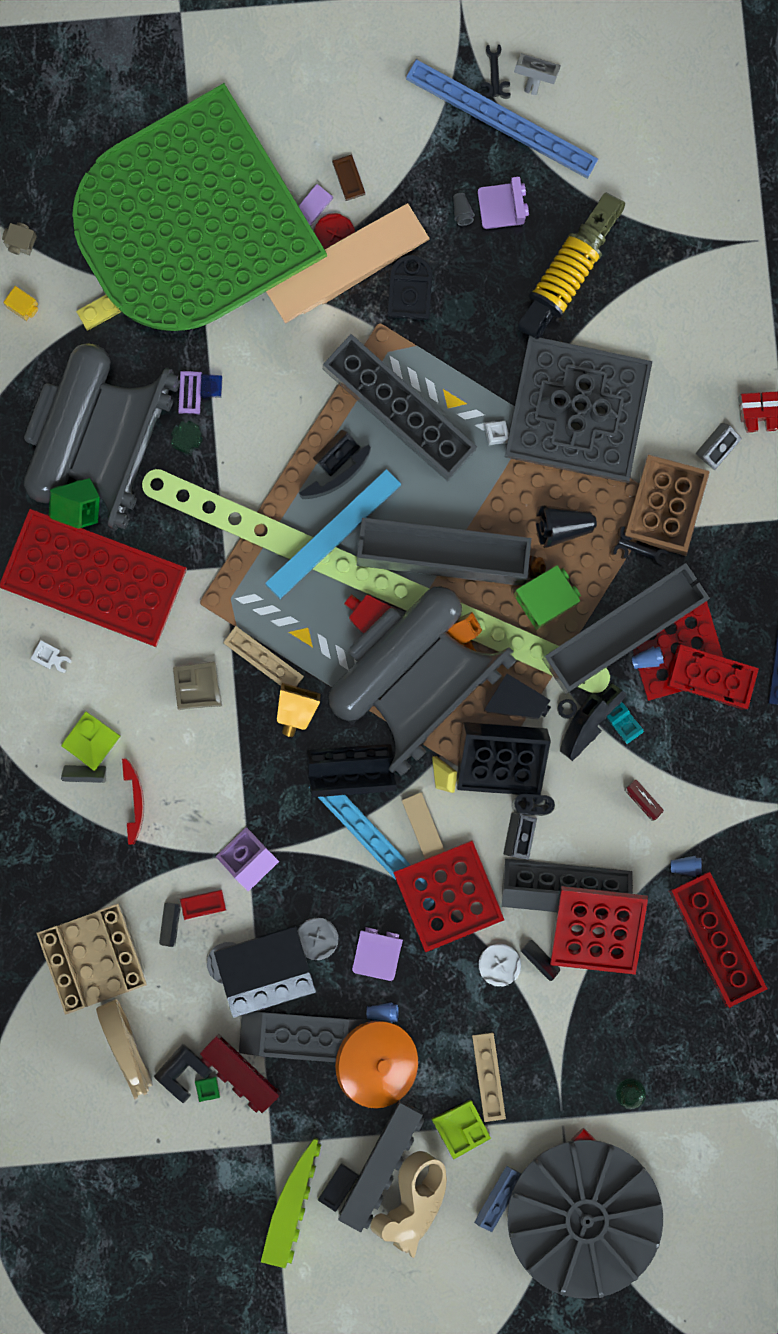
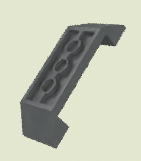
[239,1011,371,1062]

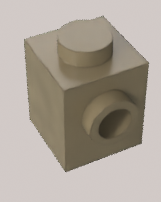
[2,223,37,256]

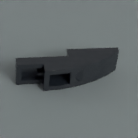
[560,683,627,761]

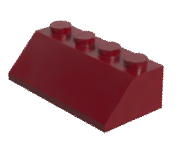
[200,1034,281,1113]

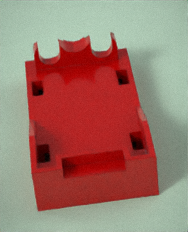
[667,645,759,709]

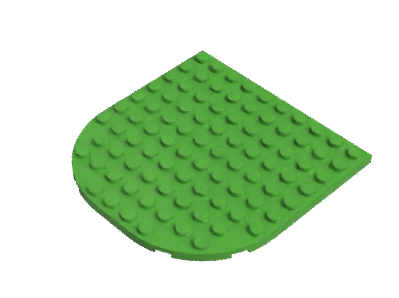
[73,83,327,331]

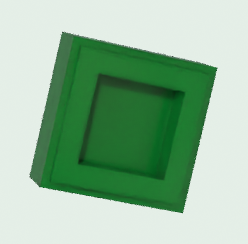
[195,1076,220,1102]

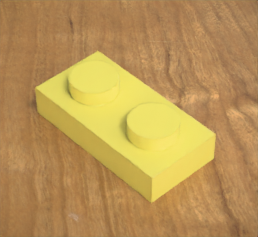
[76,295,121,331]

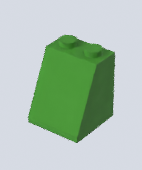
[513,565,581,630]

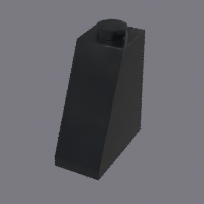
[484,674,551,720]

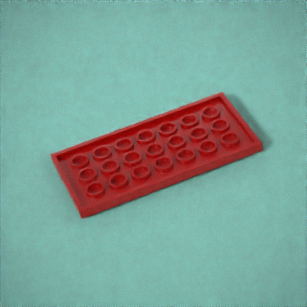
[0,509,187,647]

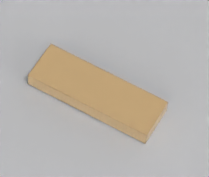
[402,793,445,859]

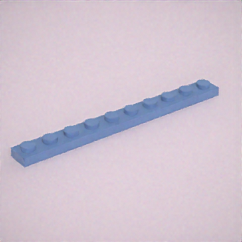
[406,59,598,179]

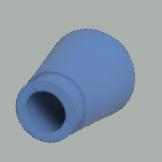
[632,646,664,669]
[671,856,702,877]
[367,1002,399,1023]

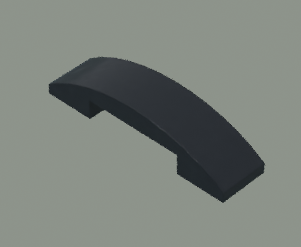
[299,444,371,499]

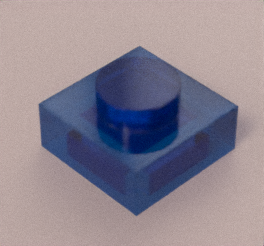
[200,375,223,398]

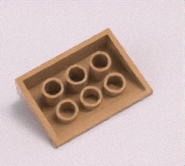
[625,455,710,556]

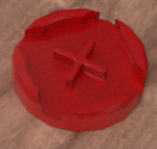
[314,213,355,250]

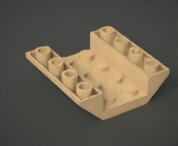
[37,904,147,1015]

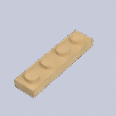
[223,626,304,687]
[472,1032,506,1122]

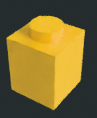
[3,286,39,321]

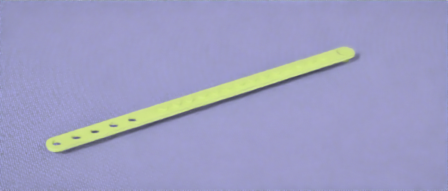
[142,469,610,693]

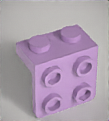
[478,177,529,229]
[352,927,403,981]

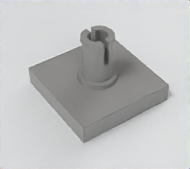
[514,53,561,95]

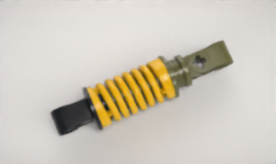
[518,192,625,339]

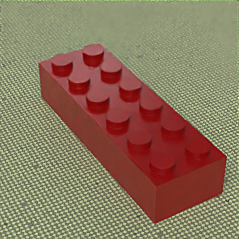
[669,872,767,1008]

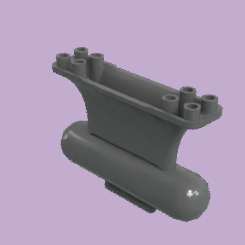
[24,343,180,531]
[328,586,517,776]

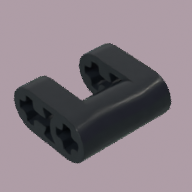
[512,794,555,816]
[154,1044,213,1103]

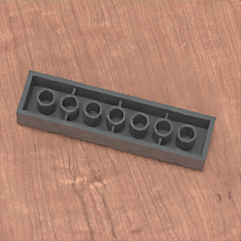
[322,334,477,482]

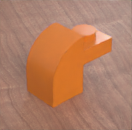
[446,612,482,651]

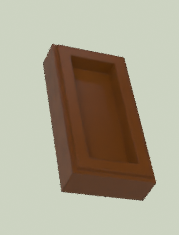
[332,154,365,201]

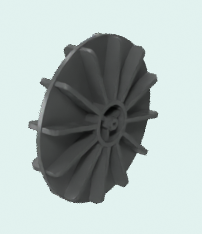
[507,1140,663,1299]

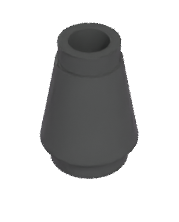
[453,193,475,226]

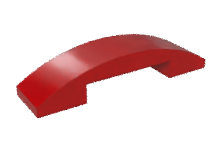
[122,759,144,845]

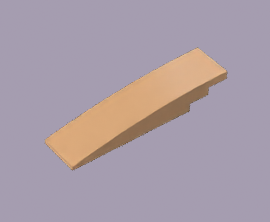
[266,203,430,324]

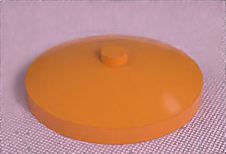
[335,1021,418,1108]

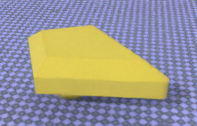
[432,756,457,793]

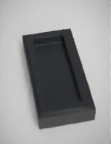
[318,1163,359,1212]

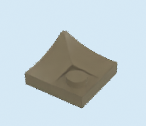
[173,662,222,710]

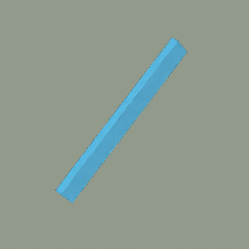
[265,469,401,599]
[309,787,435,910]

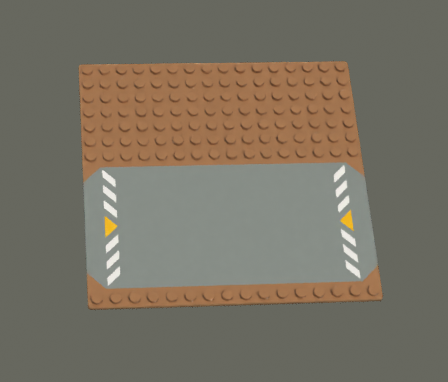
[200,324,639,766]

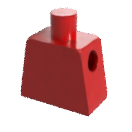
[344,594,395,634]

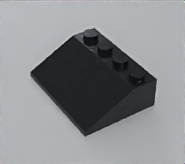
[456,722,551,795]
[214,926,316,1018]

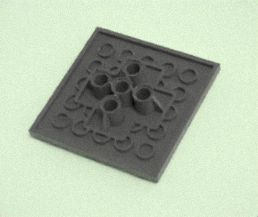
[505,336,653,483]

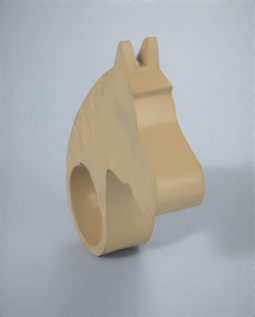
[96,999,153,1100]
[370,1151,447,1258]

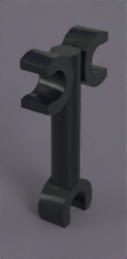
[481,45,511,99]
[611,526,668,565]

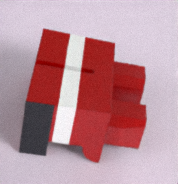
[738,391,778,433]

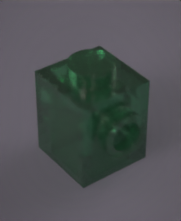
[170,421,203,456]

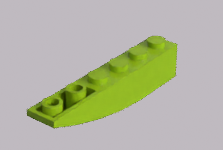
[261,1137,321,1269]

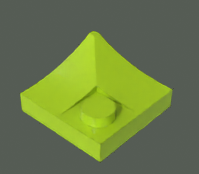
[61,711,121,771]
[431,1100,491,1160]

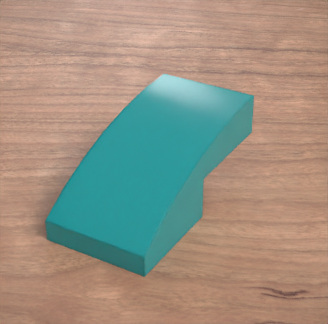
[606,702,644,744]

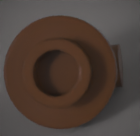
[528,556,546,578]

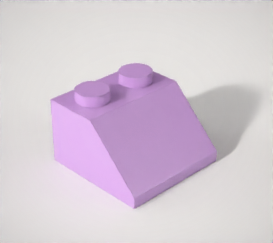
[216,827,279,891]

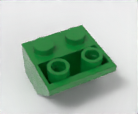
[49,478,100,529]

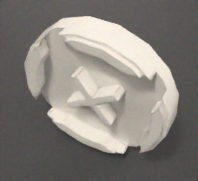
[479,944,521,986]

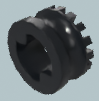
[557,699,577,719]

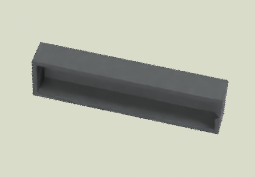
[357,518,532,586]
[542,563,710,695]

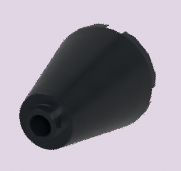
[536,505,597,548]

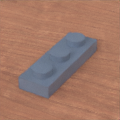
[474,1166,521,1232]

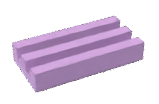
[179,371,202,415]

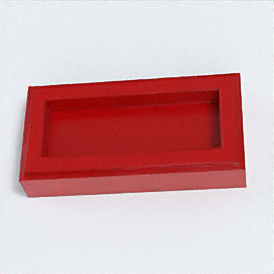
[180,890,227,920]

